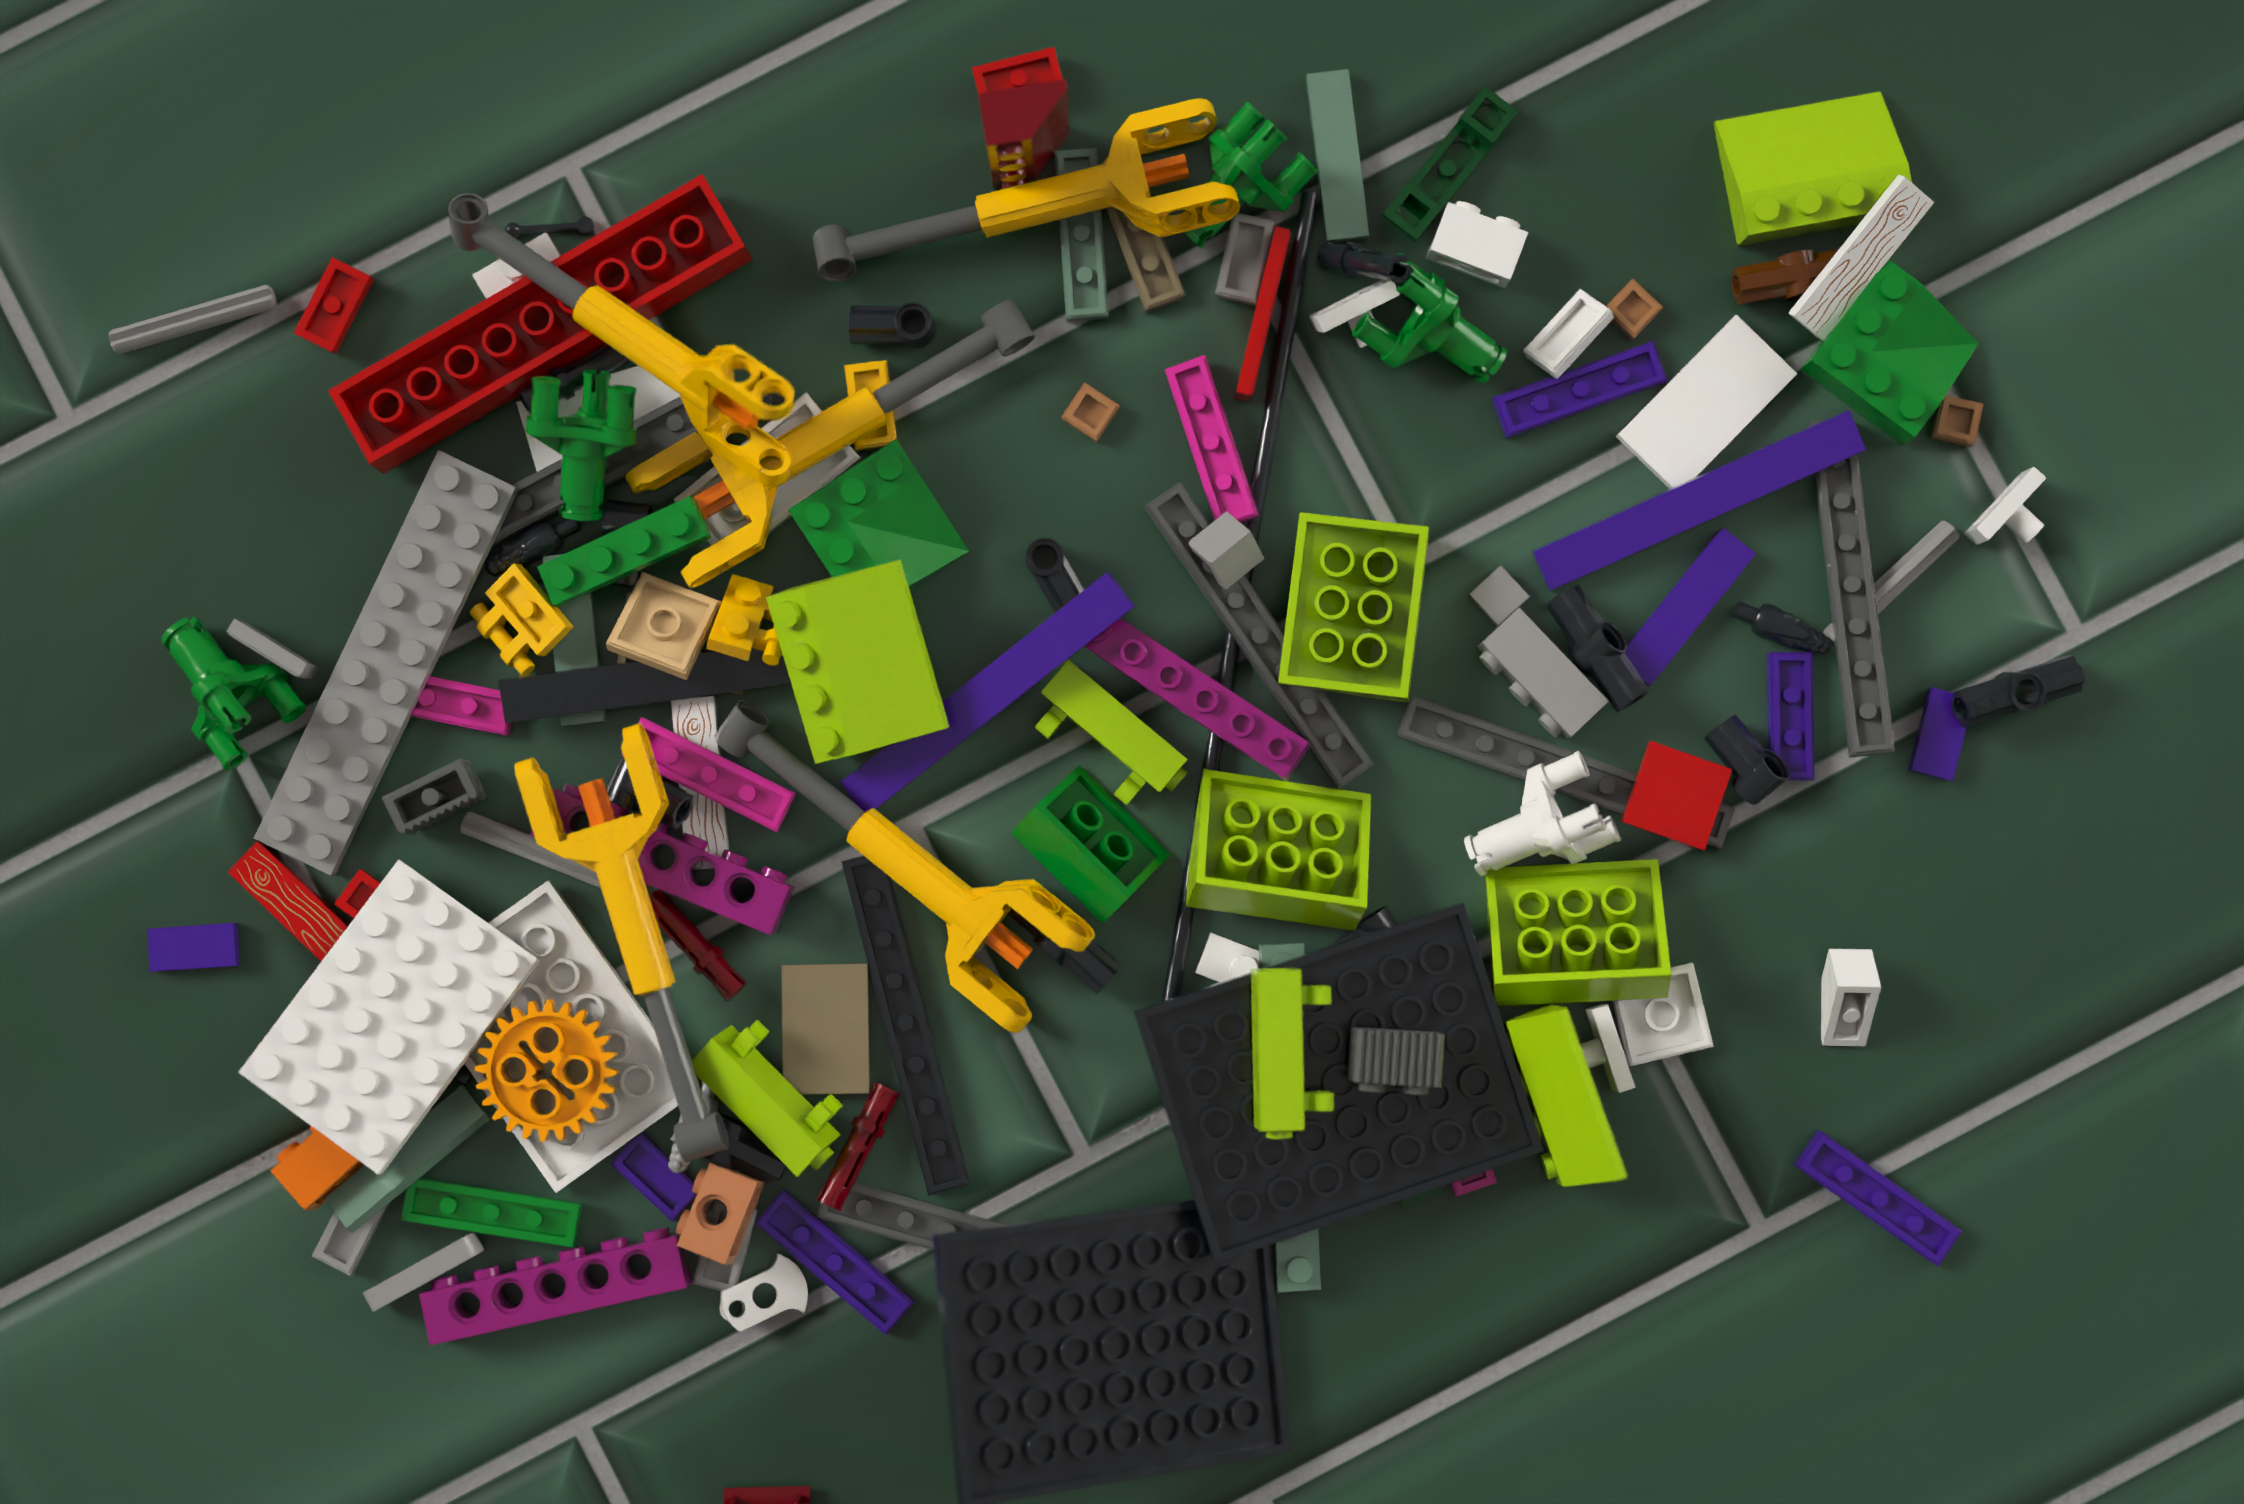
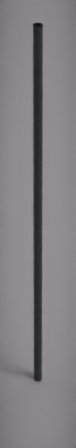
[1162,191,1318,1001]

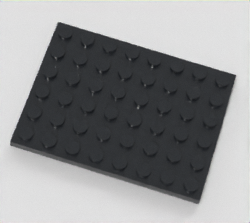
[1133,903,1544,1263]
[932,1199,1291,1504]

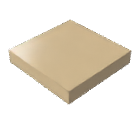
[606,572,721,680]

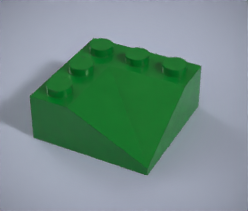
[1800,260,1979,445]
[788,439,969,591]

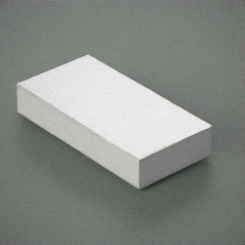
[1523,289,1614,379]

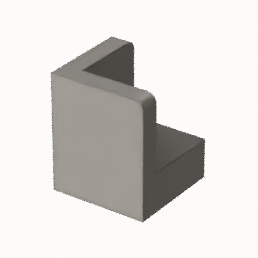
[1188,511,1264,589]

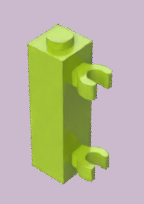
[1035,659,1188,806]
[1251,968,1334,1139]
[692,1020,843,1177]

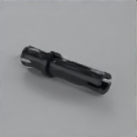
[1317,242,1411,283]
[518,344,631,415]

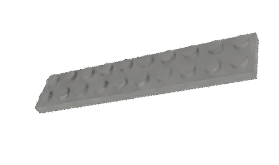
[254,450,519,875]

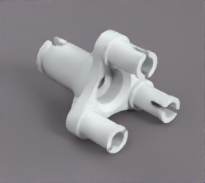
[1464,751,1621,877]

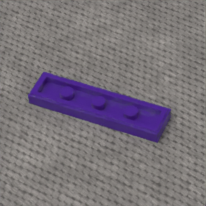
[1492,341,1668,439]
[1624,527,1756,687]
[1793,1130,1963,1267]
[755,1189,915,1335]

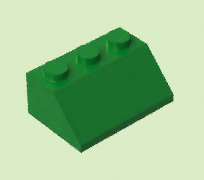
[1011,765,1170,924]

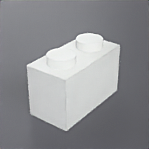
[1426,201,1528,288]

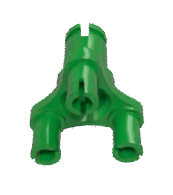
[1182,101,1319,249]
[1352,253,1507,384]
[526,369,637,521]
[161,617,306,770]

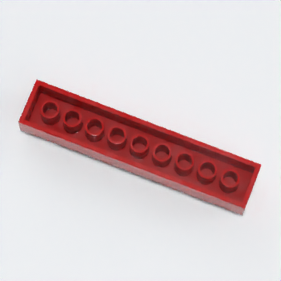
[328,174,753,474]

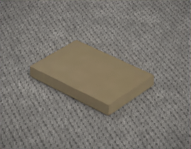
[781,963,871,1095]

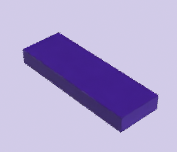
[1767,652,1814,781]

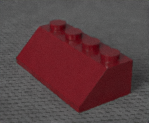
[978,79,1070,189]

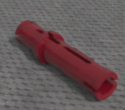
[649,889,747,1002]
[816,1082,900,1212]

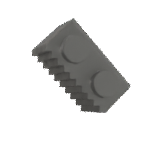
[382,758,487,835]
[1347,1027,1445,1095]

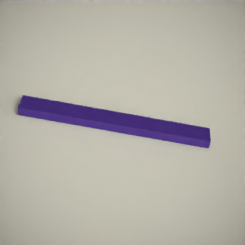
[1532,410,1866,591]
[840,572,1136,813]

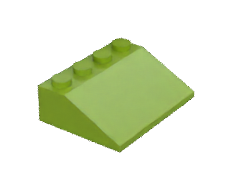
[1713,91,1912,246]
[1278,512,1429,703]
[766,559,949,764]
[1186,769,1371,930]
[1485,859,1671,1006]
[1502,1004,1627,1187]

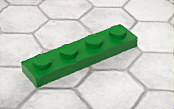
[537,496,711,607]
[401,1177,583,1248]

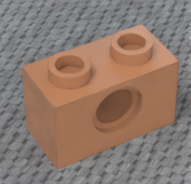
[676,1163,765,1265]

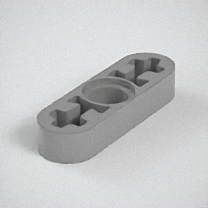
[363,1232,484,1312]

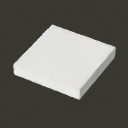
[1612,963,1714,1066]

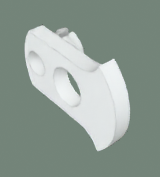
[719,1254,808,1332]

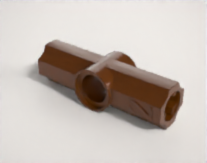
[1731,249,1839,306]

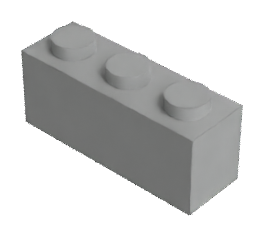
[1477,608,1609,739]

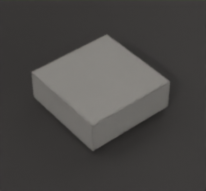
[1468,565,1530,627]

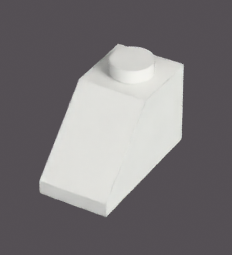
[1821,949,1881,1046]

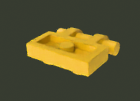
[470,563,574,676]
[706,574,783,666]

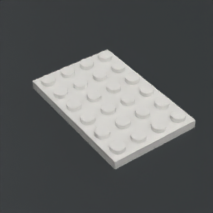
[238,859,541,1175]
[464,880,678,1193]

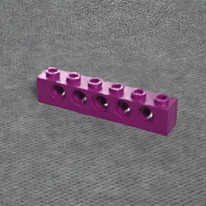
[1084,618,1310,782]
[530,783,795,935]
[419,1227,693,1345]

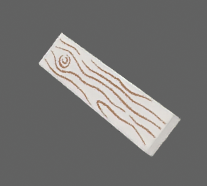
[1788,175,1934,341]
[671,696,730,870]

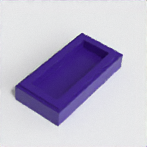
[1908,687,1967,782]
[147,923,240,972]
[610,1132,697,1222]

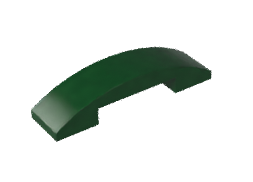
[1382,86,1518,242]

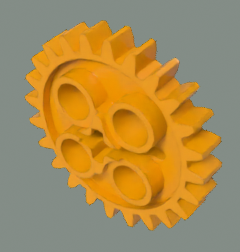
[475,999,620,1142]

